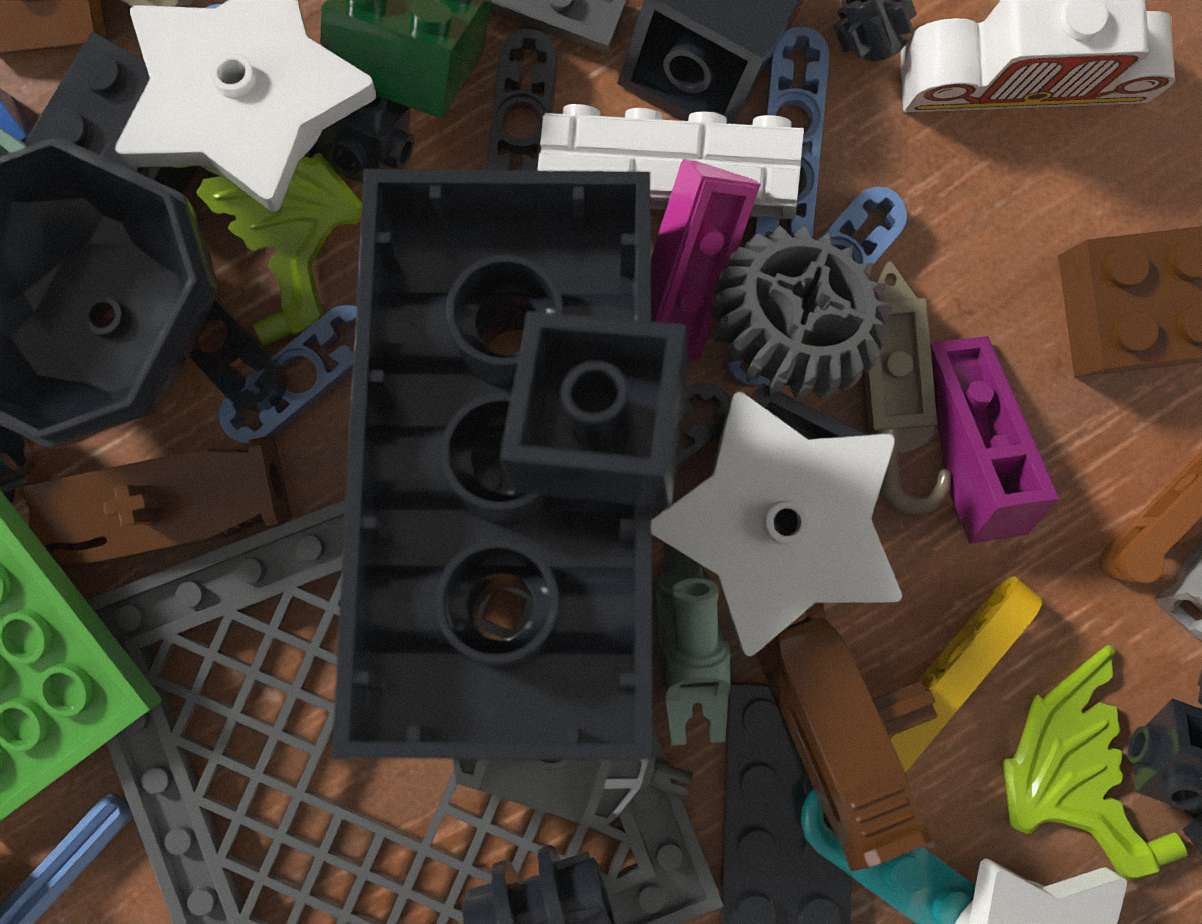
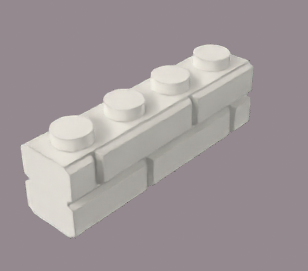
[537,104,804,220]

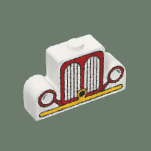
[900,0,1175,113]

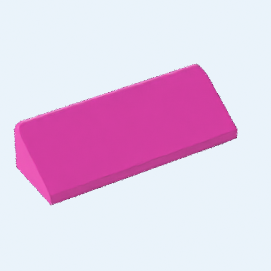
[651,159,761,359]

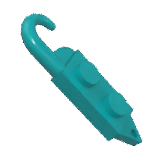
[801,789,976,924]

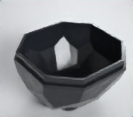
[0,138,218,449]

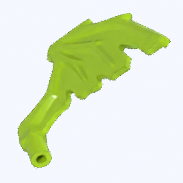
[173,153,362,346]
[1003,645,1188,881]

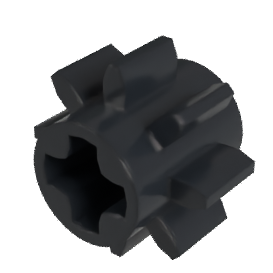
[833,0,917,62]

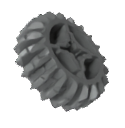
[710,225,892,401]

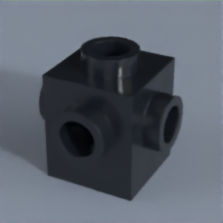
[309,96,415,184]
[1128,698,1202,814]

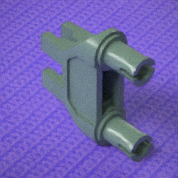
[655,542,731,745]

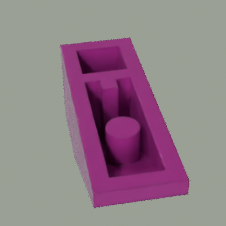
[930,336,1059,544]

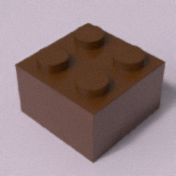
[1058,226,1202,377]

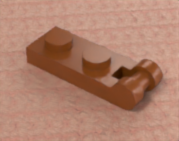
[1100,451,1202,583]

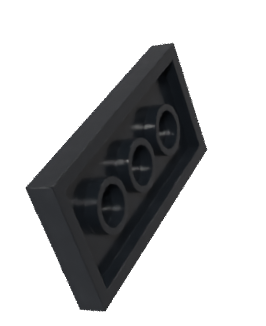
[719,681,852,924]

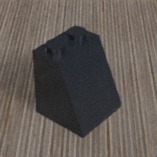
[617,0,804,124]

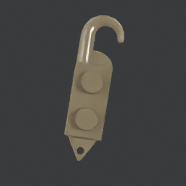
[863,262,951,516]

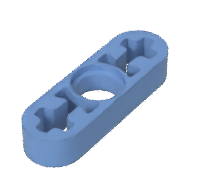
[219,305,356,443]

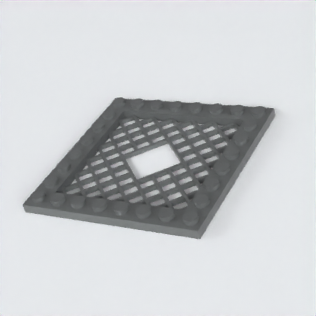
[86,458,724,924]

